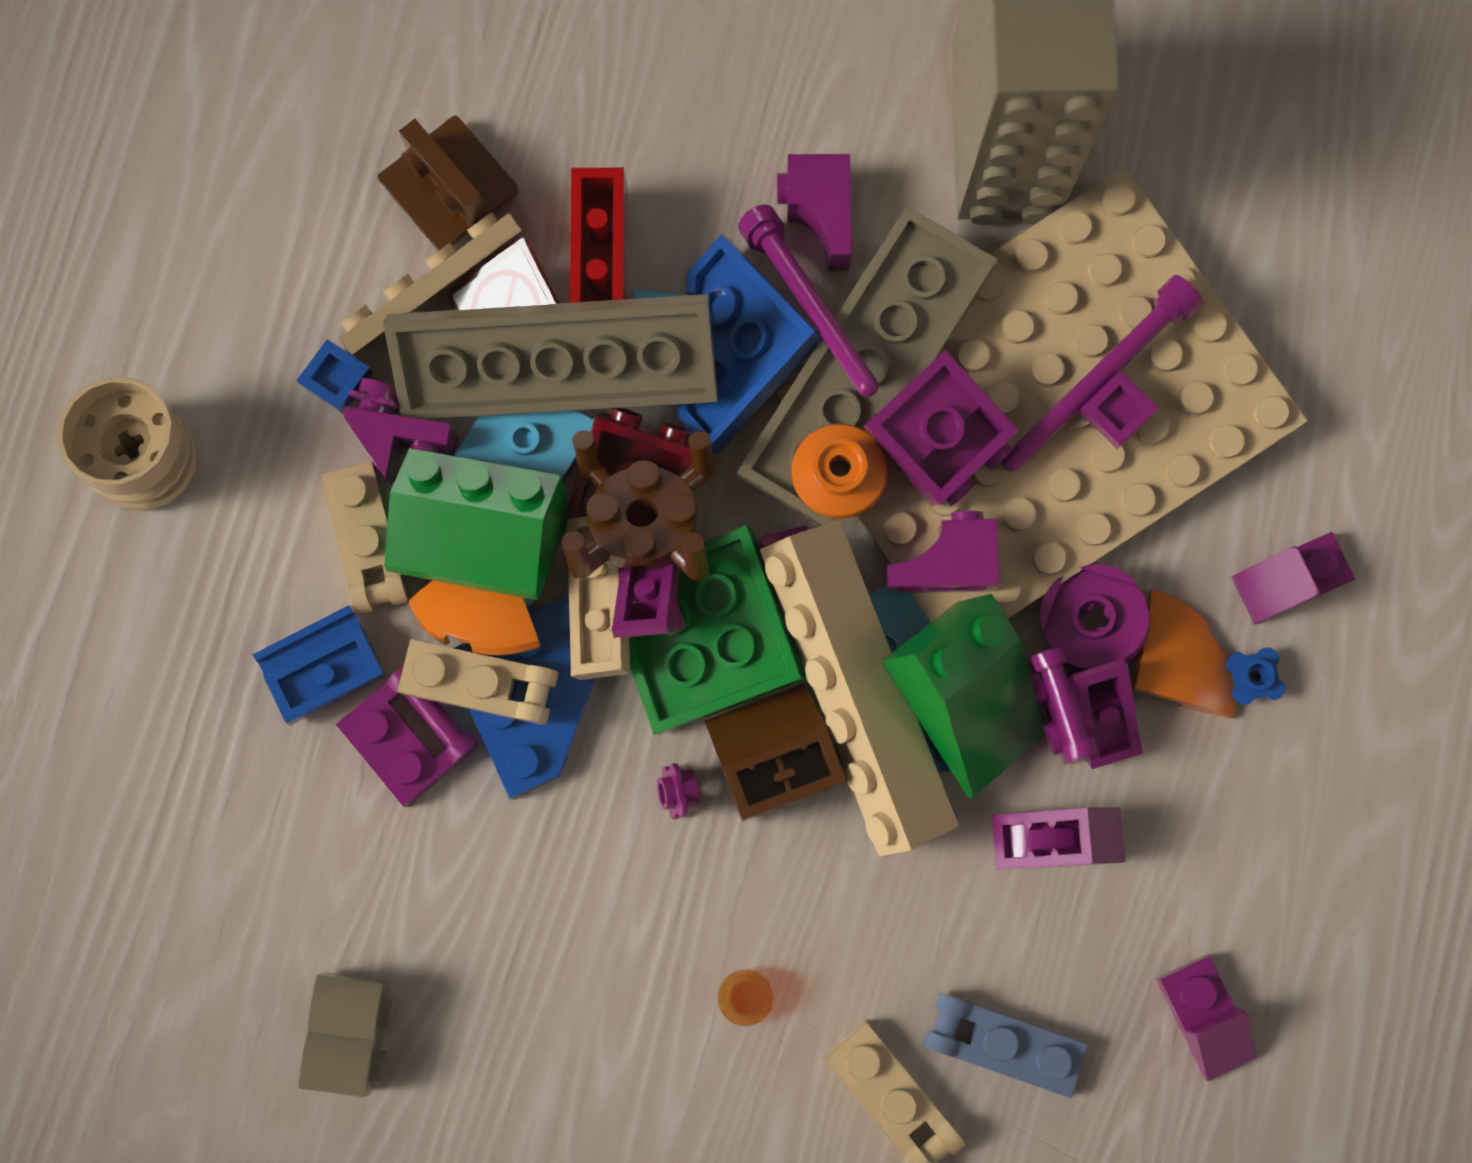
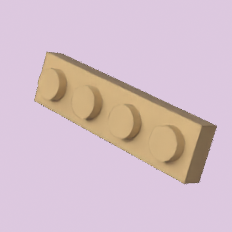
[338,212,522,355]

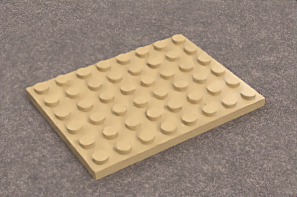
[776,166,1308,622]

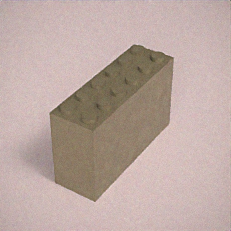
[951,0,1119,225]

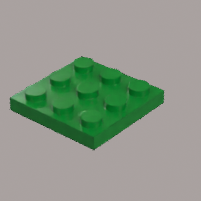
[629,525,806,735]

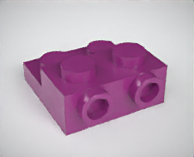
[863,350,1019,507]

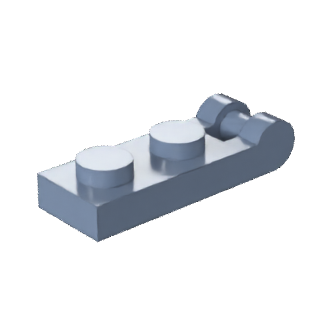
[923,993,1088,1098]

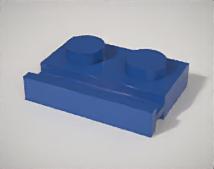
[252,605,387,725]

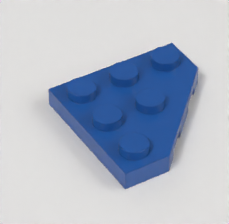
[677,234,823,454]
[454,594,596,799]

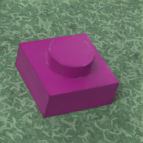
[1079,371,1159,450]

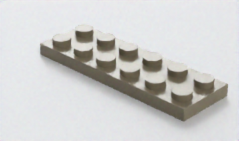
[737,206,998,526]
[383,294,718,419]

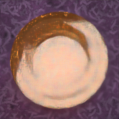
[718,970,773,1026]

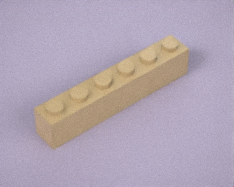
[760,519,959,856]

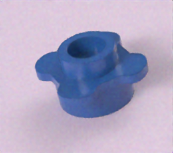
[1226,647,1285,705]

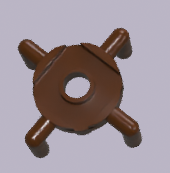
[562,430,715,581]

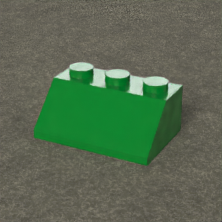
[384,448,571,600]

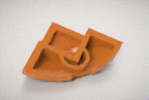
[408,580,540,655]
[1132,589,1236,719]

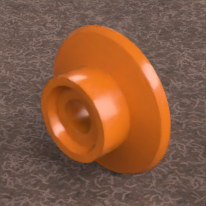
[791,423,889,519]

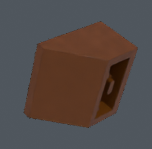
[705,683,846,823]

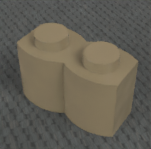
[299,972,397,1097]

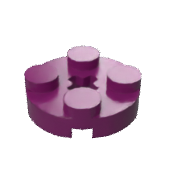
[1040,564,1151,672]

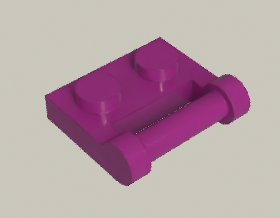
[1029,646,1099,764]
[336,666,479,808]

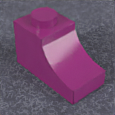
[777,154,852,271]
[886,510,999,593]
[992,807,1125,870]

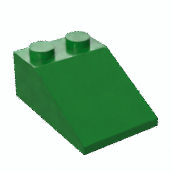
[881,593,1045,798]

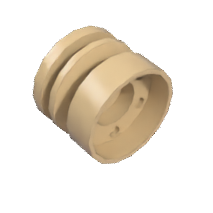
[57,377,197,511]

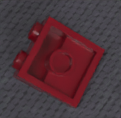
[569,408,693,527]

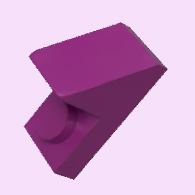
[344,407,458,486]
[1231,532,1356,624]
[611,562,685,638]
[1068,659,1143,769]
[1156,955,1257,1081]

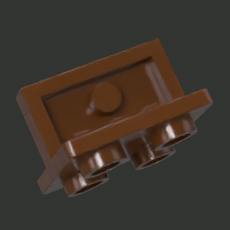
[378,116,519,251]

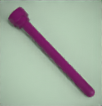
[738,204,879,397]
[1002,274,1204,473]

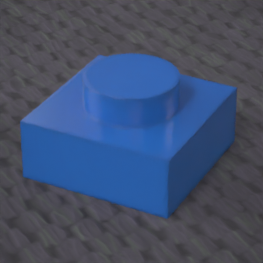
[296,339,373,414]

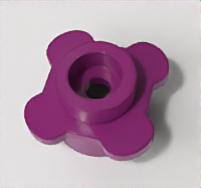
[348,378,401,414]
[657,763,700,820]

